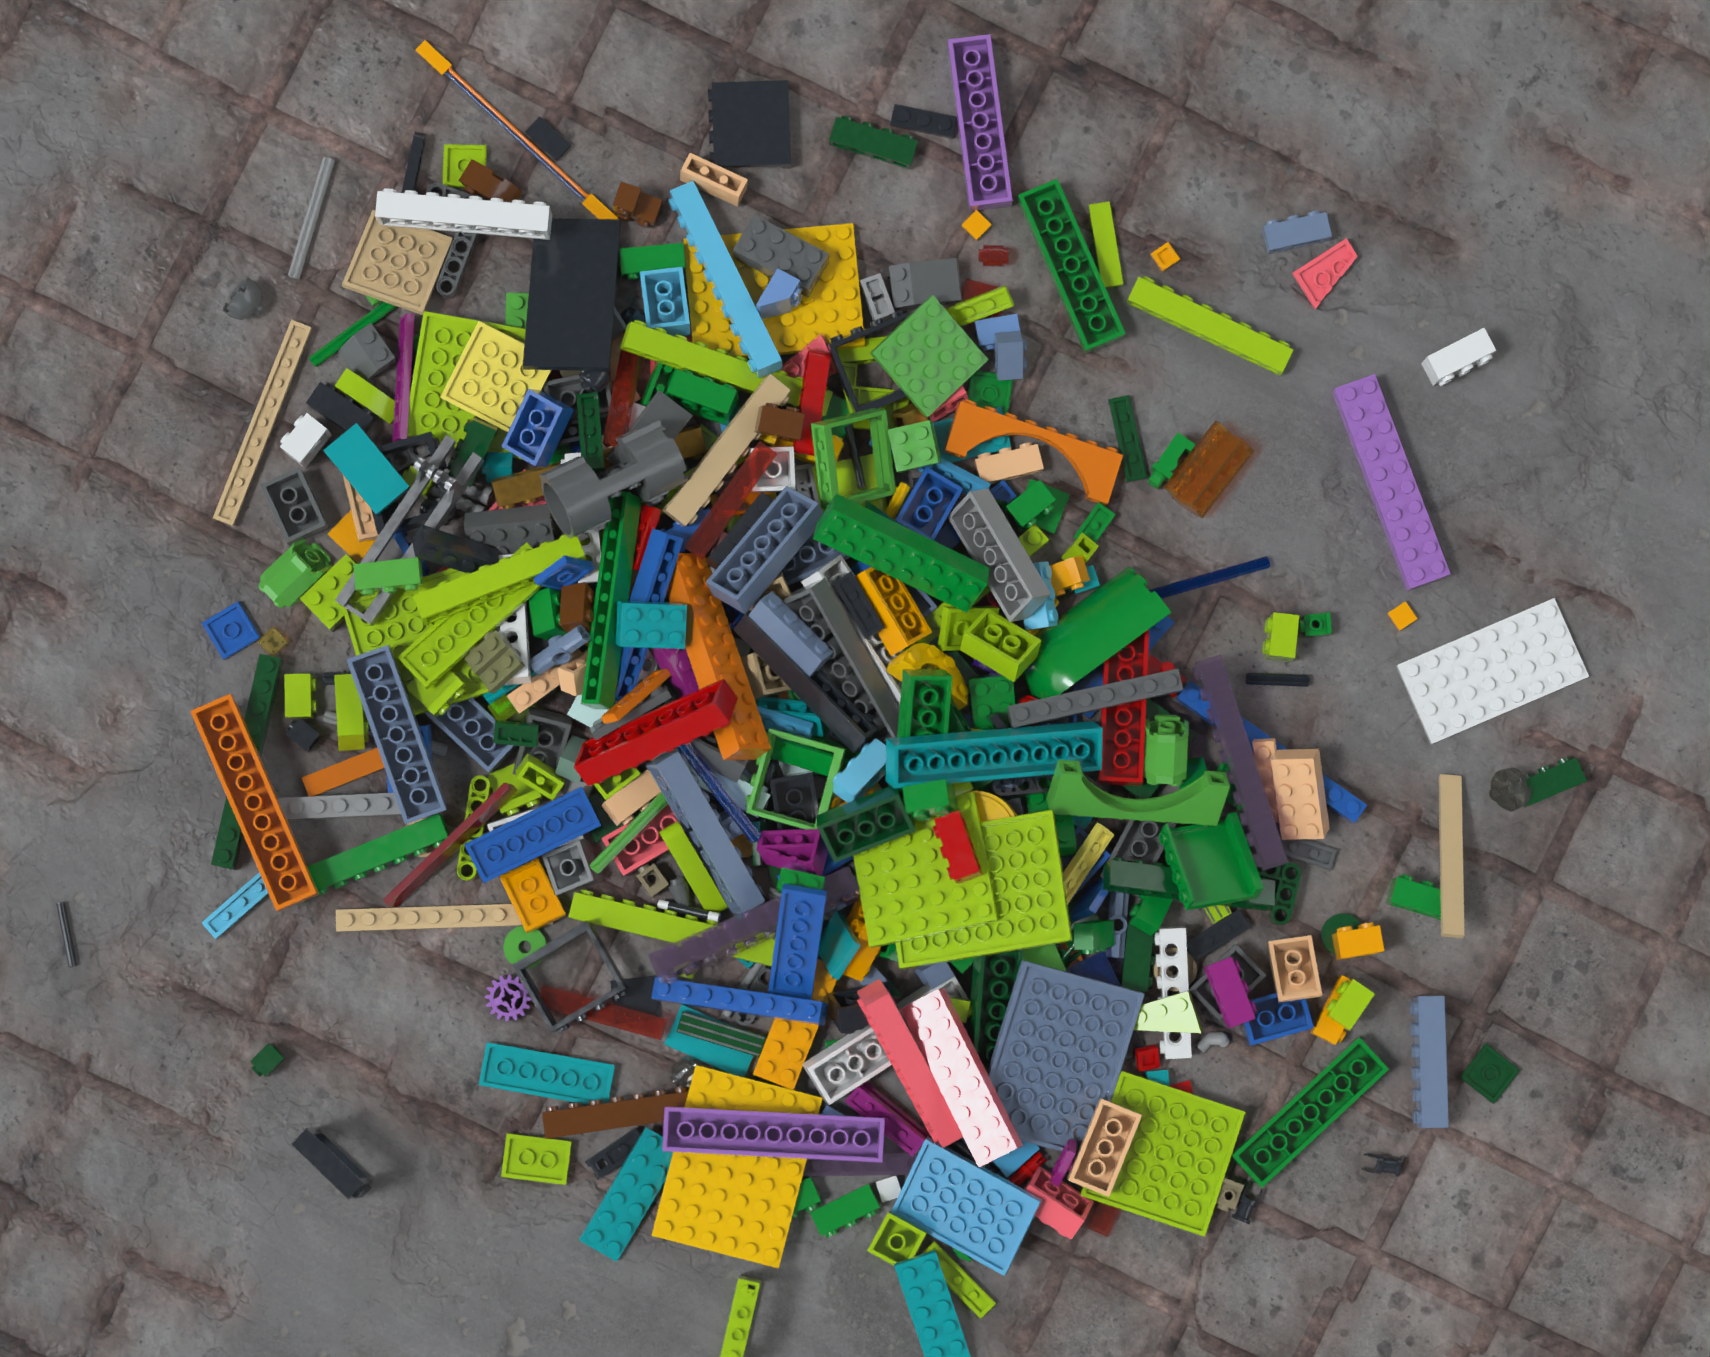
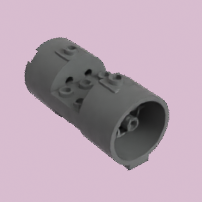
[539,420,688,539]

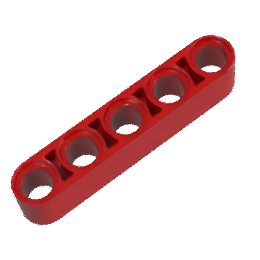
[793,349,831,456]

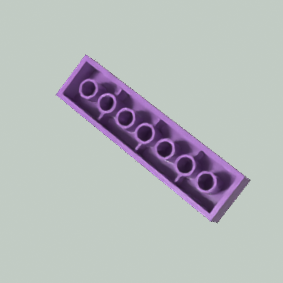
[947,34,1013,211]

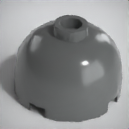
[222,276,263,320]

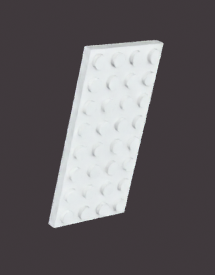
[1397,598,1589,744]

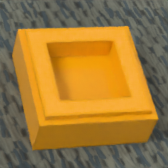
[961,210,992,241]
[1150,242,1180,272]
[1387,601,1418,631]

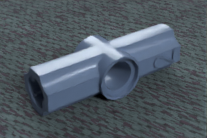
[529,625,590,675]
[1105,892,1129,958]

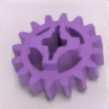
[485,974,532,1022]

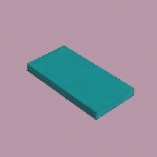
[323,423,410,516]
[664,1004,753,1077]

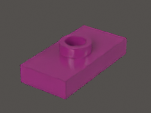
[1051,1139,1076,1186]

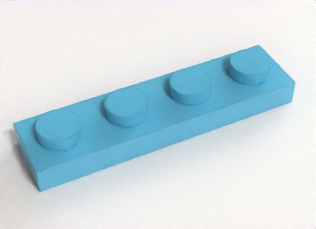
[202,872,269,939]

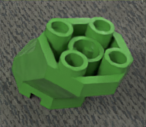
[259,539,332,608]
[1143,714,1189,786]

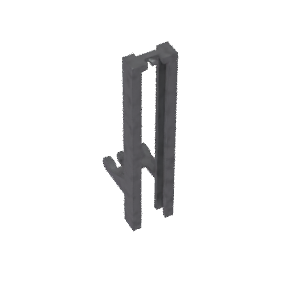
[335,435,484,626]

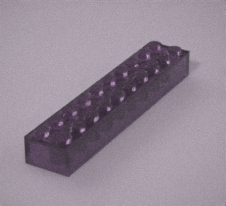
[1192,654,1288,871]
[648,866,860,985]

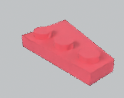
[1292,238,1358,309]
[779,333,837,379]

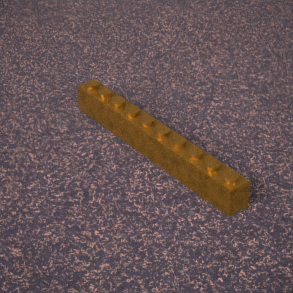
[491,425,707,509]

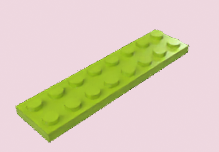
[397,542,543,689]

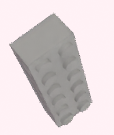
[947,488,1051,622]

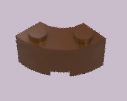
[458,159,522,203]

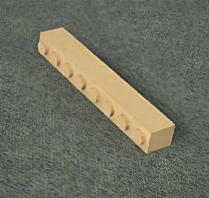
[662,374,790,527]

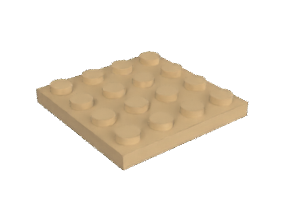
[342,210,453,315]

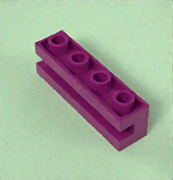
[845,1081,929,1157]

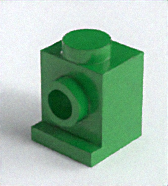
[1299,612,1332,638]

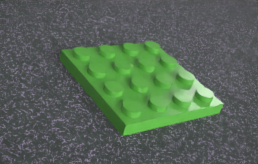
[870,295,988,417]

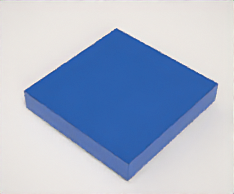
[534,555,594,590]
[201,601,261,660]
[1069,878,1109,922]

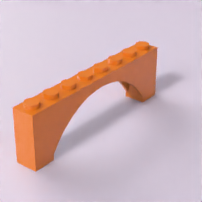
[943,399,1123,506]

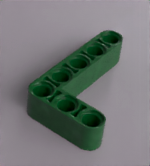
[1252,853,1301,925]

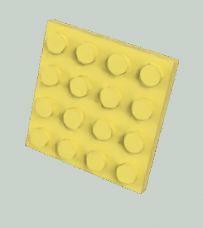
[440,320,551,432]

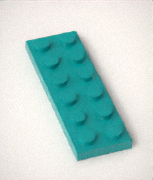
[479,1042,615,1105]
[579,1127,673,1262]
[894,1250,971,1357]

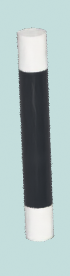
[657,900,721,922]

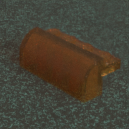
[1164,420,1254,519]

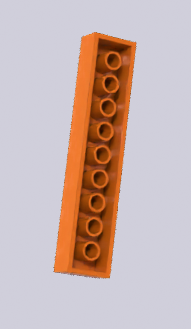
[667,553,771,760]
[190,694,319,912]

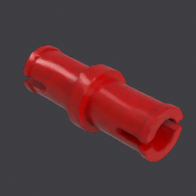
[1007,1151,1047,1186]

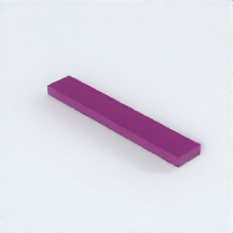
[392,313,415,442]

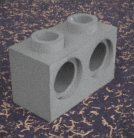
[860,273,895,321]

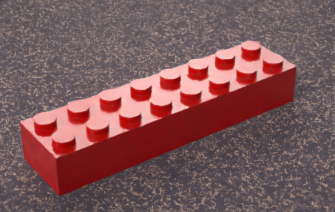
[1098,629,1149,786]
[574,678,738,786]

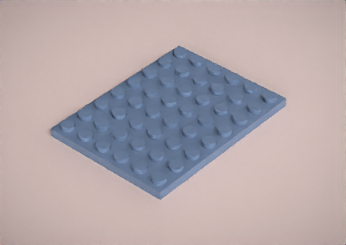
[987,960,1144,1155]

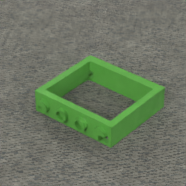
[811,408,896,509]
[745,728,847,829]

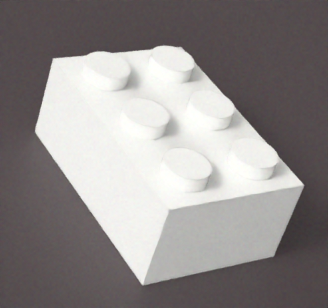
[1421,328,1496,387]

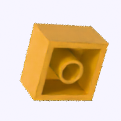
[1332,922,1384,960]

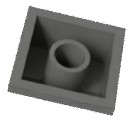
[338,323,397,382]
[542,839,603,896]

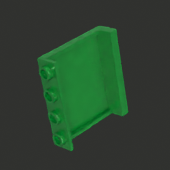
[1159,812,1264,911]

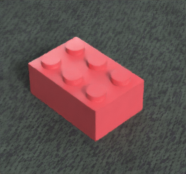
[1024,1166,1094,1240]

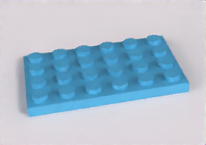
[891,1137,1042,1276]

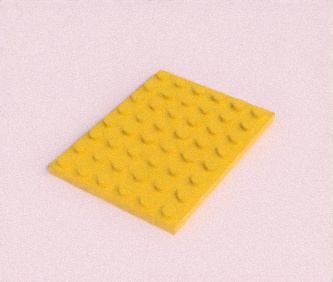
[683,223,865,358]
[651,1065,822,1268]

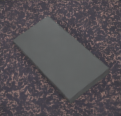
[606,390,693,465]

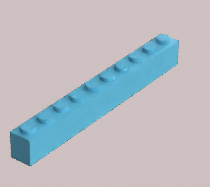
[668,181,782,378]

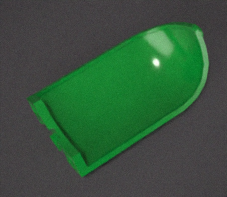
[1021,566,1171,699]

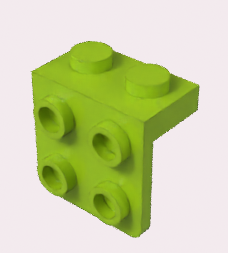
[407,670,467,717]
[488,763,543,816]

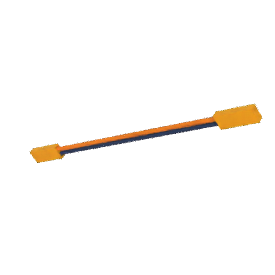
[416,40,618,219]

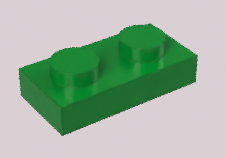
[1073,502,1116,543]

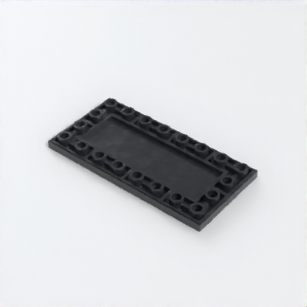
[523,218,621,371]

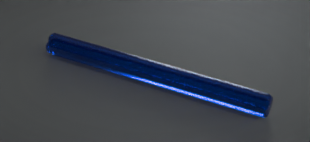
[1149,556,1270,599]
[677,743,761,844]

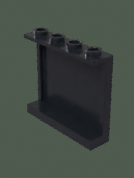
[708,80,791,169]

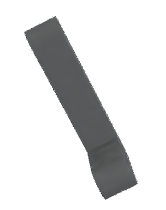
[427,183,479,299]

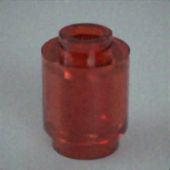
[978,245,1009,267]

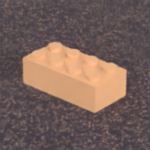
[1271,749,1330,840]
[1067,1098,1142,1197]

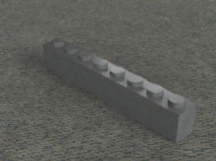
[1006,669,1183,728]

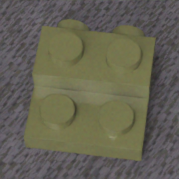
[464,630,525,694]

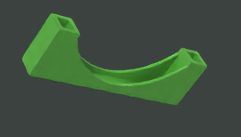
[1046,759,1230,826]

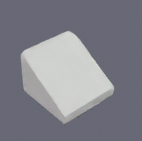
[876,1175,901,1203]

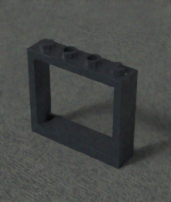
[826,310,910,413]
[371,432,457,535]
[512,920,629,1034]
[291,1127,373,1199]

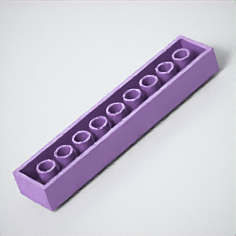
[1332,374,1450,591]
[662,1107,885,1162]

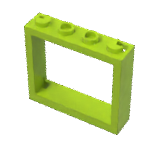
[720,1275,761,1357]

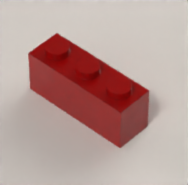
[933,810,983,884]

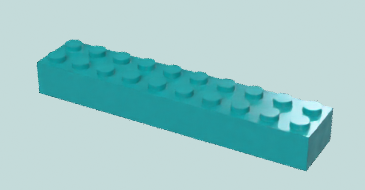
[886,721,1103,788]

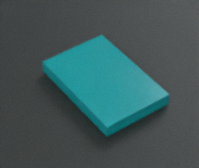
[818,911,861,980]

